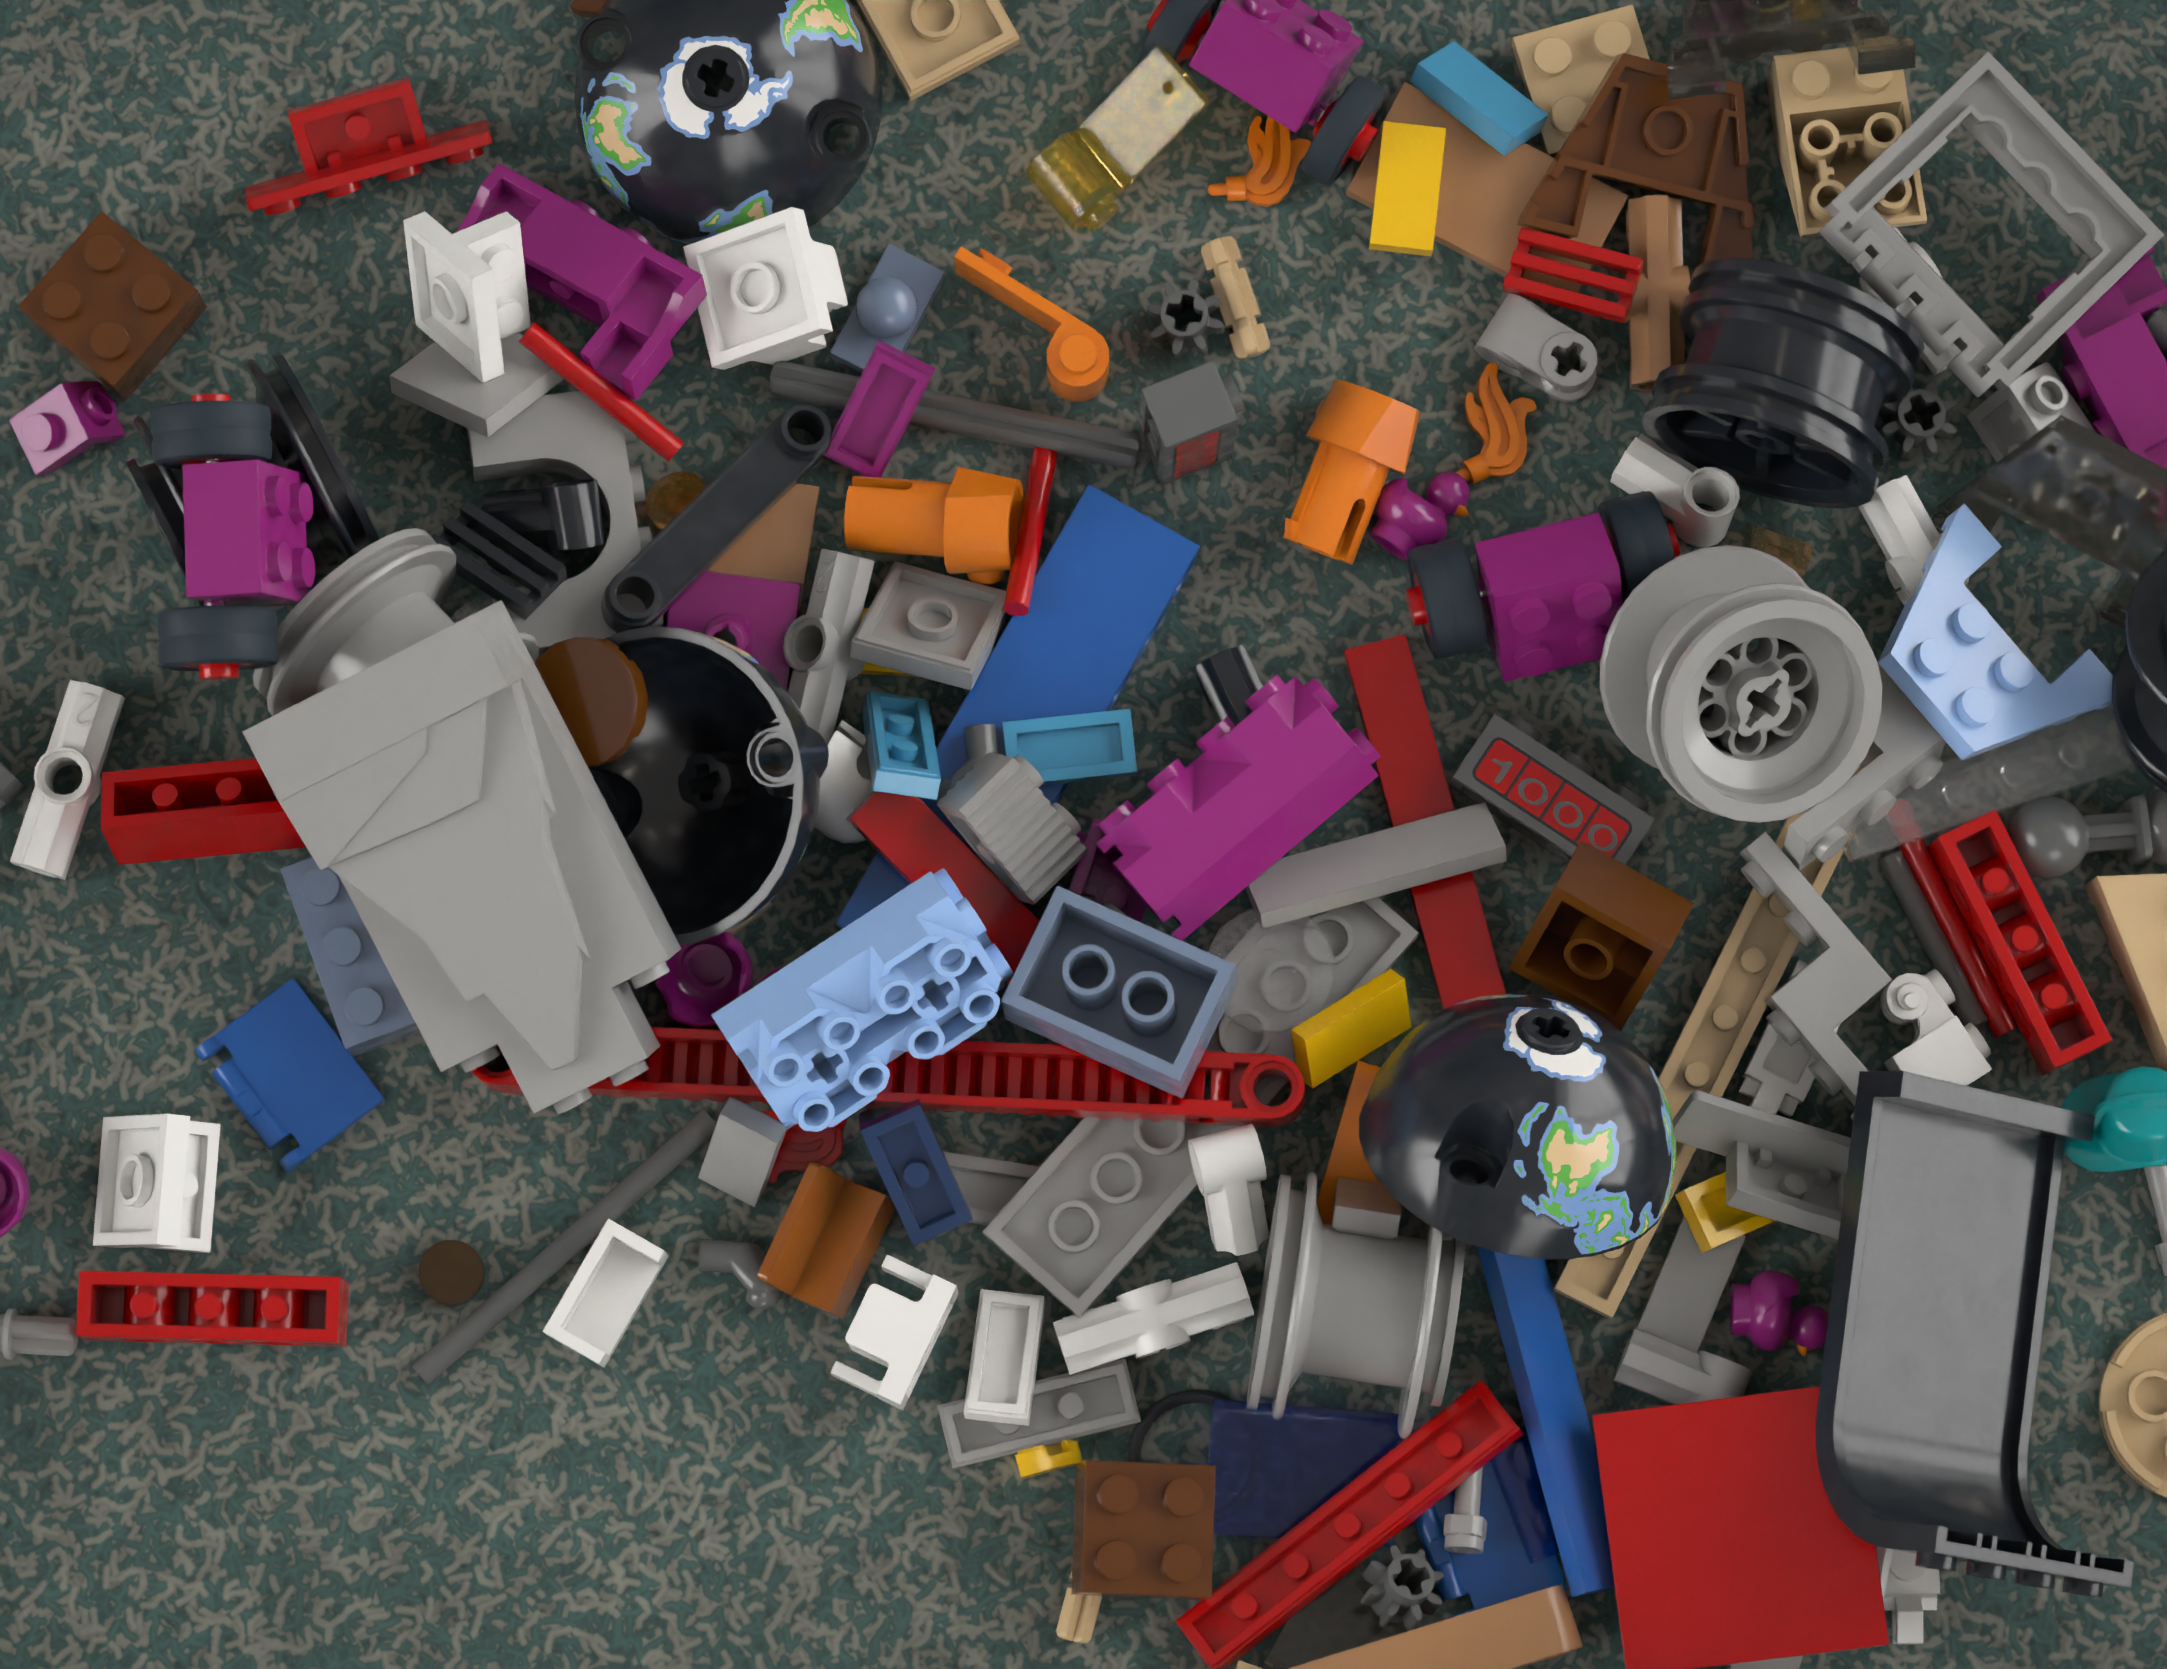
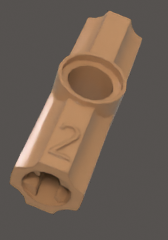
[1622,195,1690,392]

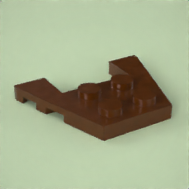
[1518,53,1757,267]

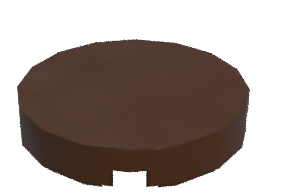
[534,637,648,767]

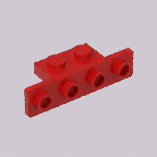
[245,77,493,215]

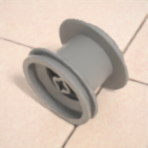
[253,528,539,716]
[1600,545,1882,823]
[1247,1172,1466,1439]

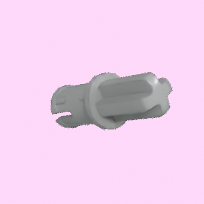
[0,1308,79,1360]

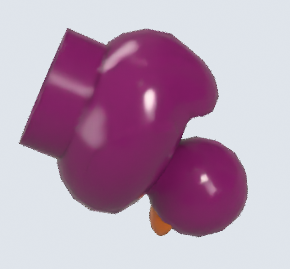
[1369,471,1470,562]
[1730,1270,1829,1357]

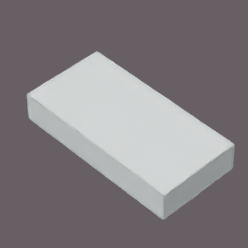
[963,1289,1046,1426]

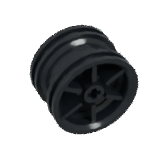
[1642,258,1925,509]

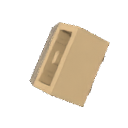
[1766,41,1927,238]

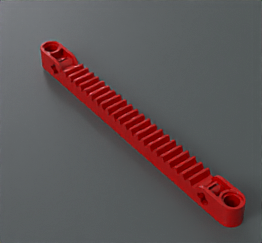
[471,1027,1306,1128]

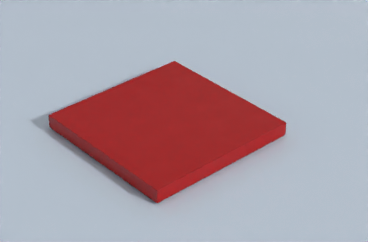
[1592,1386,1889,1669]

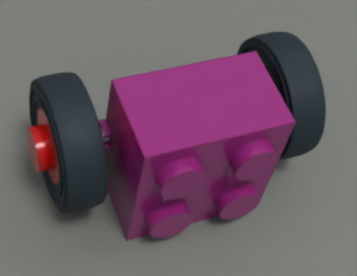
[1137,0,1388,186]

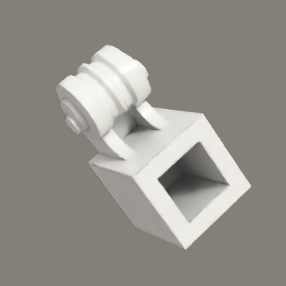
[1880,969,1992,1086]

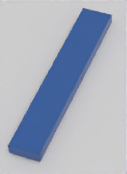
[1476,1246,1615,1597]

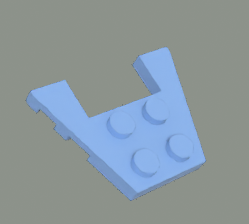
[1878,503,2113,760]

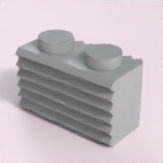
[937,752,1088,905]

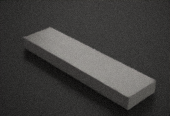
[1245,802,1507,929]

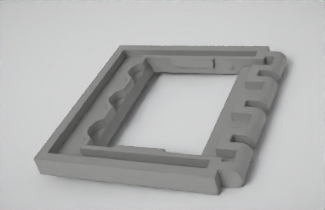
[1819,52,2164,398]

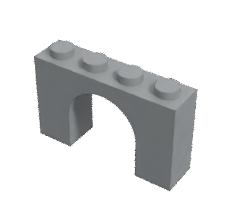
[467,391,664,656]

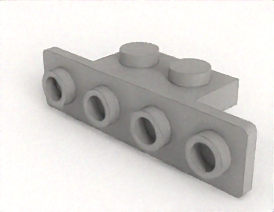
[1672,1091,1851,1239]

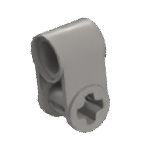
[1474,293,1597,403]

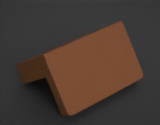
[757,1161,896,1320]

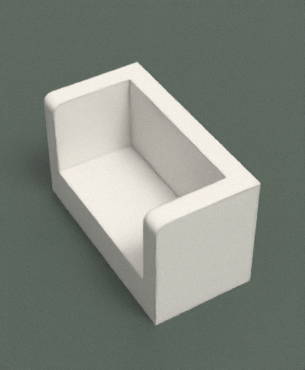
[542,1218,669,1368]

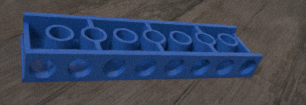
[836,484,1200,930]

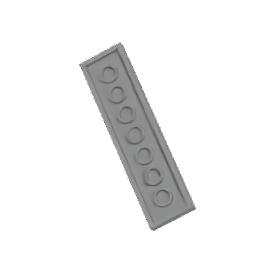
[983,897,1419,1318]

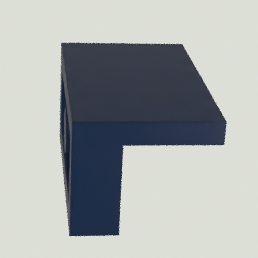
[859,1099,973,1246]

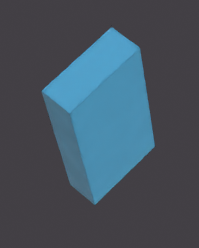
[1410,41,1548,156]
[1002,709,1137,786]

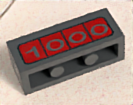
[1138,360,1244,486]
[1449,714,1656,865]

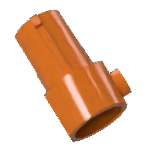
[1283,379,1421,565]
[844,467,1024,584]

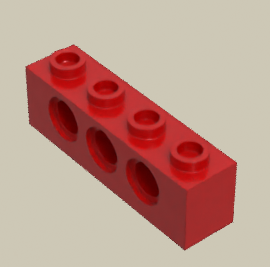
[1927,809,2112,1076]
[76,1271,349,1347]

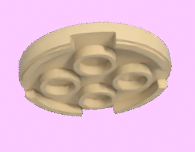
[2098,1313,2167,1498]

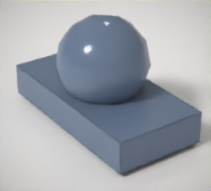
[830,243,945,373]

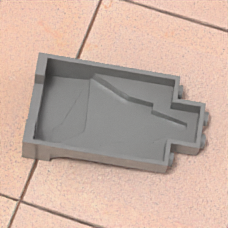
[242,600,681,1114]

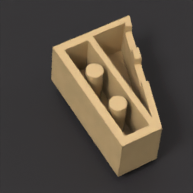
[2084,873,2167,1071]

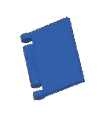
[195,978,385,1173]
[1414,1443,1568,1619]

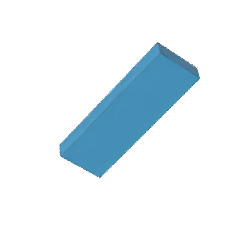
[862,691,941,800]

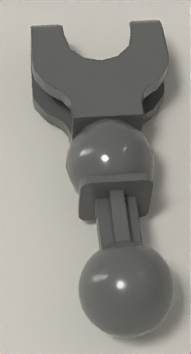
[2007,789,2167,879]

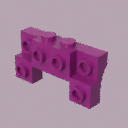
[455,163,707,401]
[2036,247,2167,519]

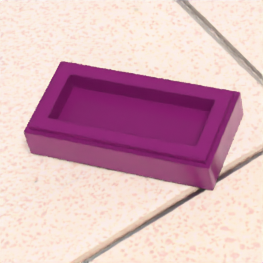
[823,340,935,478]

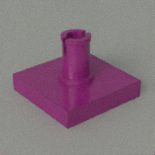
[667,570,802,692]

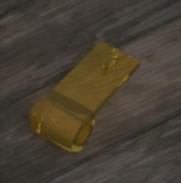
[1025,45,1210,232]

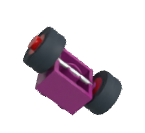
[151,394,315,680]
[1405,491,1680,682]

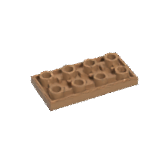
[1346,82,1628,310]

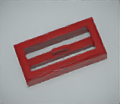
[1503,227,1644,324]

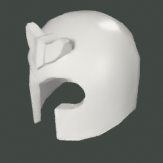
[814,720,873,843]

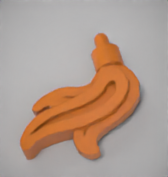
[1208,116,1312,207]
[1455,362,1537,485]

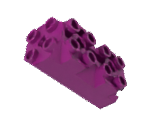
[1096,675,1381,941]

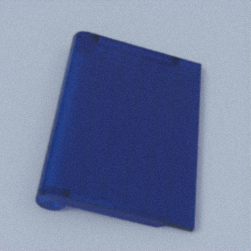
[1207,1399,1404,1547]

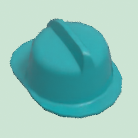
[2060,1066,2167,1172]

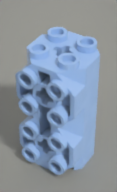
[711,868,1014,1132]

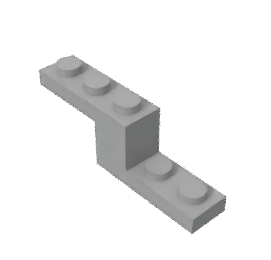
[1782,603,1988,871]
[1739,832,1892,1120]

